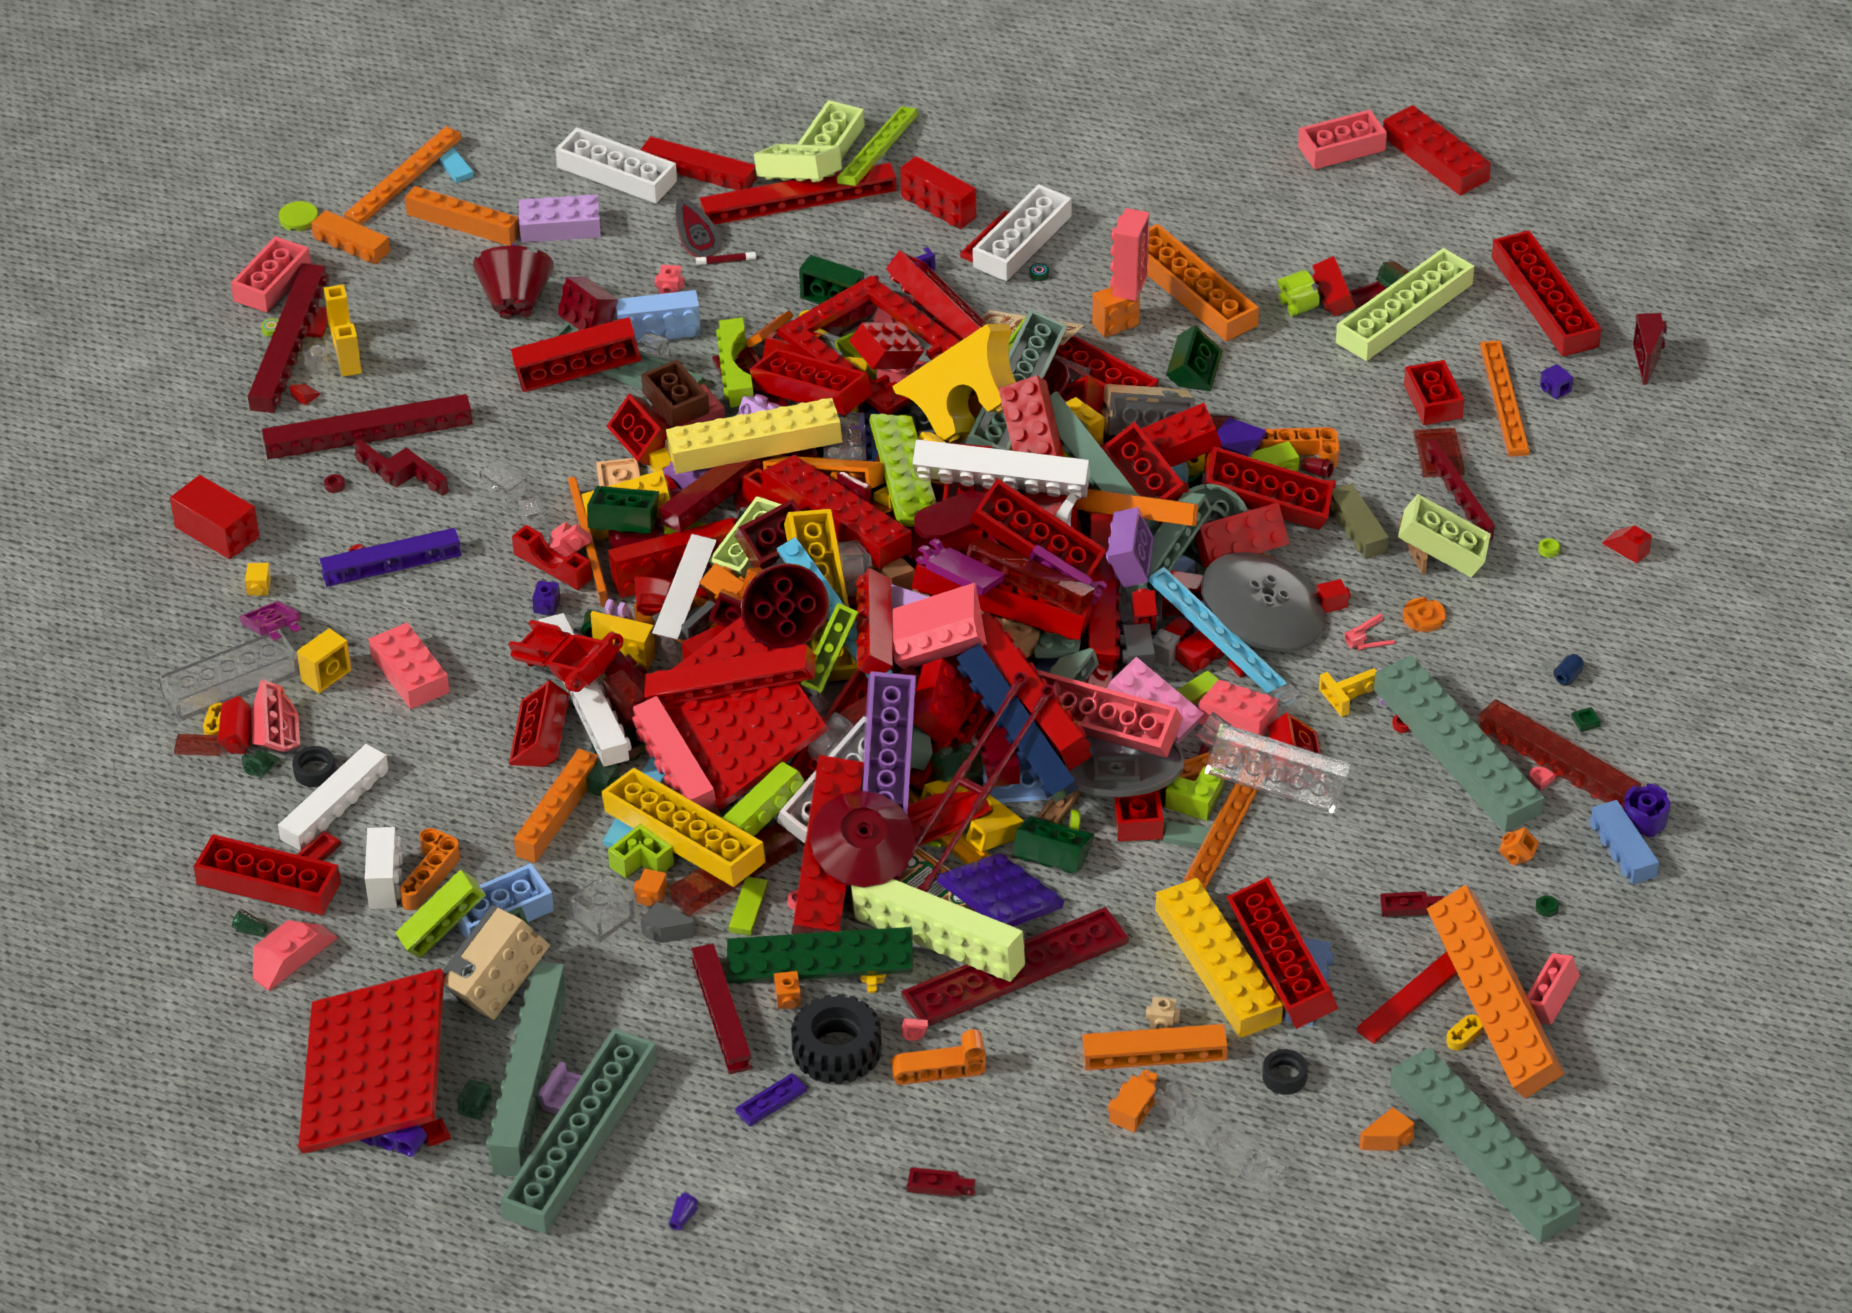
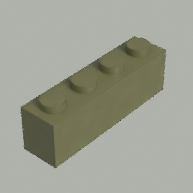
[1329,483,1389,559]

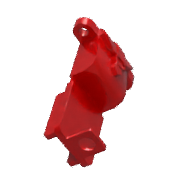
[508,620,624,692]

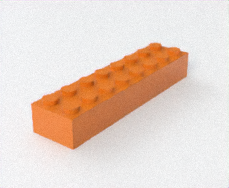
[1148,224,1259,342]

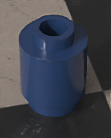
[1553,654,1584,685]

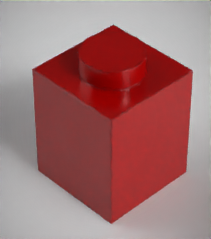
[1316,579,1351,613]

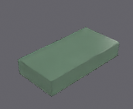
[1163,821,1210,849]

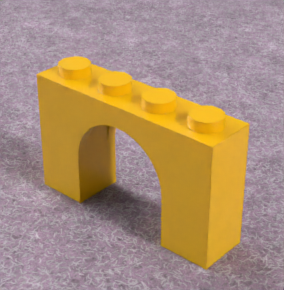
[324,284,362,377]
[920,775,1024,852]

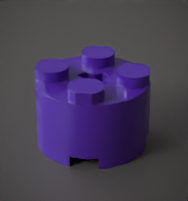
[1623,784,1671,837]

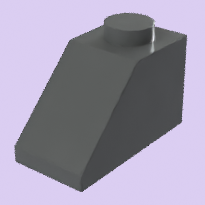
[641,902,696,943]

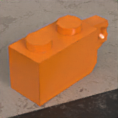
[1108,1069,1158,1133]

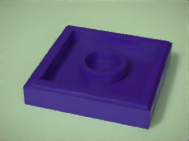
[1217,417,1266,457]

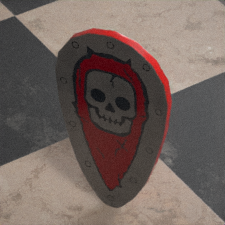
[675,198,722,257]

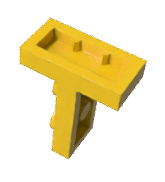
[1319,668,1377,717]

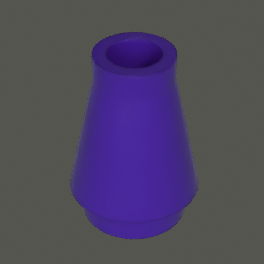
[668,1193,698,1231]

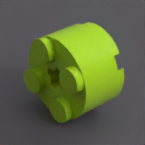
[1277,270,1319,317]

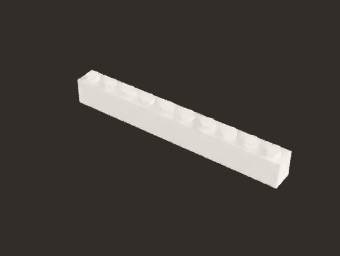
[539,613,631,767]

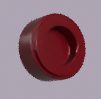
[324,474,345,493]

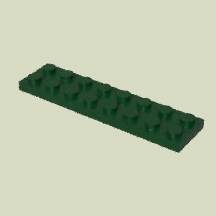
[726,927,913,984]

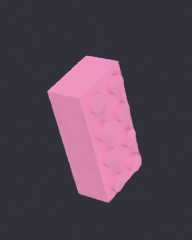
[1107,657,1204,744]

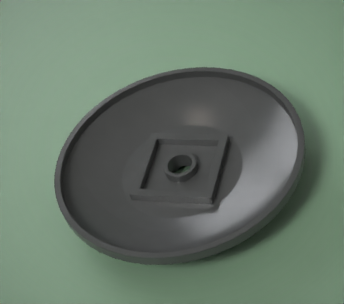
[1201,552,1325,652]
[1065,736,1184,797]

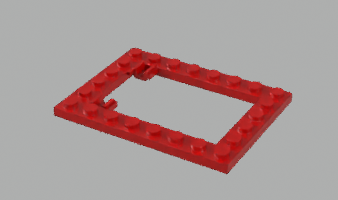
[778,275,960,415]

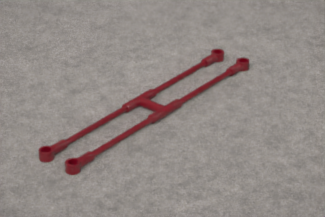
[893,672,1055,892]

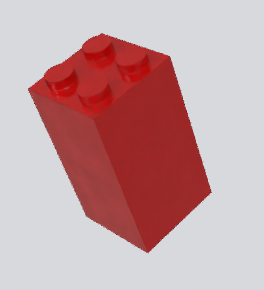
[170,474,259,560]

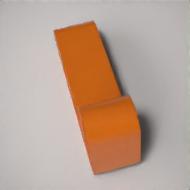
[1255,427,1339,468]
[400,828,460,910]
[891,1029,986,1085]

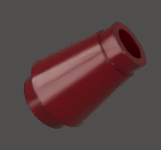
[1301,458,1334,479]

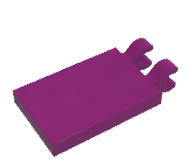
[916,539,1005,596]
[1025,544,1107,606]
[239,601,302,641]

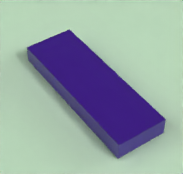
[735,1073,807,1127]

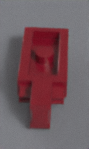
[1380,891,1444,917]
[907,1167,976,1197]

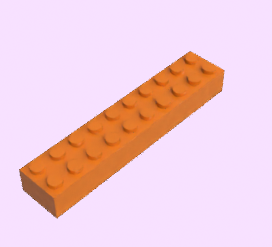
[1427,884,1565,1098]

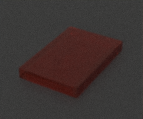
[1413,427,1465,478]

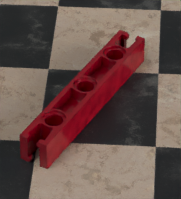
[691,943,752,1074]

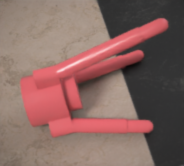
[1344,613,1395,651]

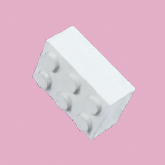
[365,827,403,909]

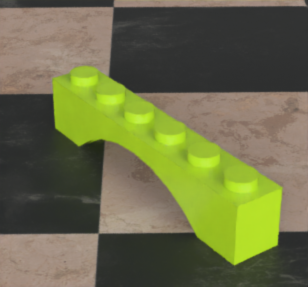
[716,317,754,407]

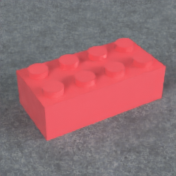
[1298,110,1387,169]
[1110,208,1149,301]
[231,236,311,313]
[368,623,450,709]

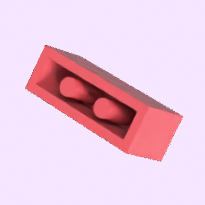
[1527,953,1580,1025]

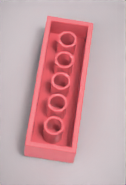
[632,696,720,816]

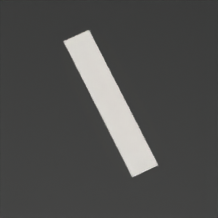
[652,534,716,639]

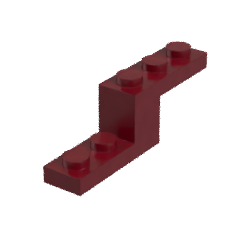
[354,439,449,496]

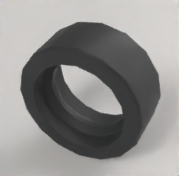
[292,746,336,787]
[1262,1049,1308,1095]

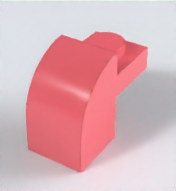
[549,522,592,557]

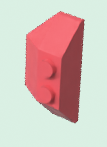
[251,679,300,752]
[253,920,337,991]

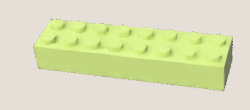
[1336,248,1474,361]
[851,879,1025,982]

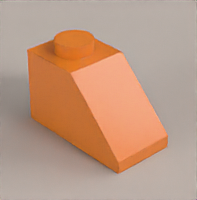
[1359,1107,1415,1151]

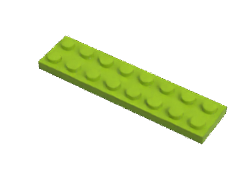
[869,414,936,527]

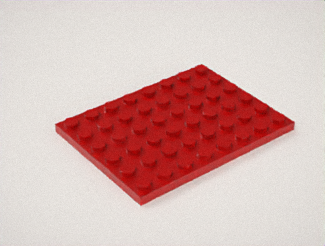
[663,617,829,810]
[298,968,445,1153]

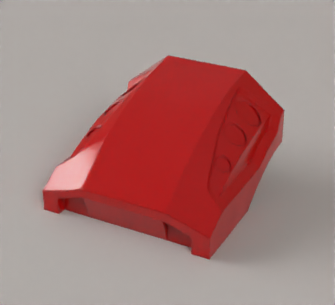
[634,575,673,616]

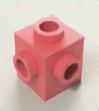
[655,265,685,294]

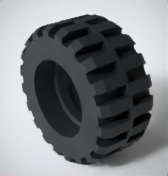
[791,994,882,1084]

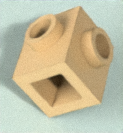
[1146,996,1180,1029]

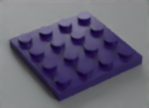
[937,853,1065,927]

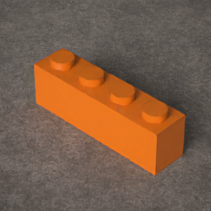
[311,210,390,265]

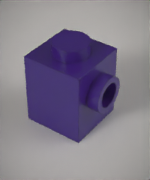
[1540,364,1573,400]
[532,581,560,615]

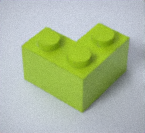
[1165,767,1225,821]
[608,824,674,879]

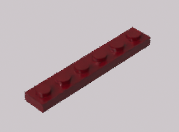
[1425,439,1495,540]

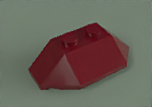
[812,275,879,336]

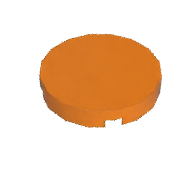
[1402,597,1446,632]

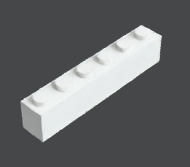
[278,744,388,851]

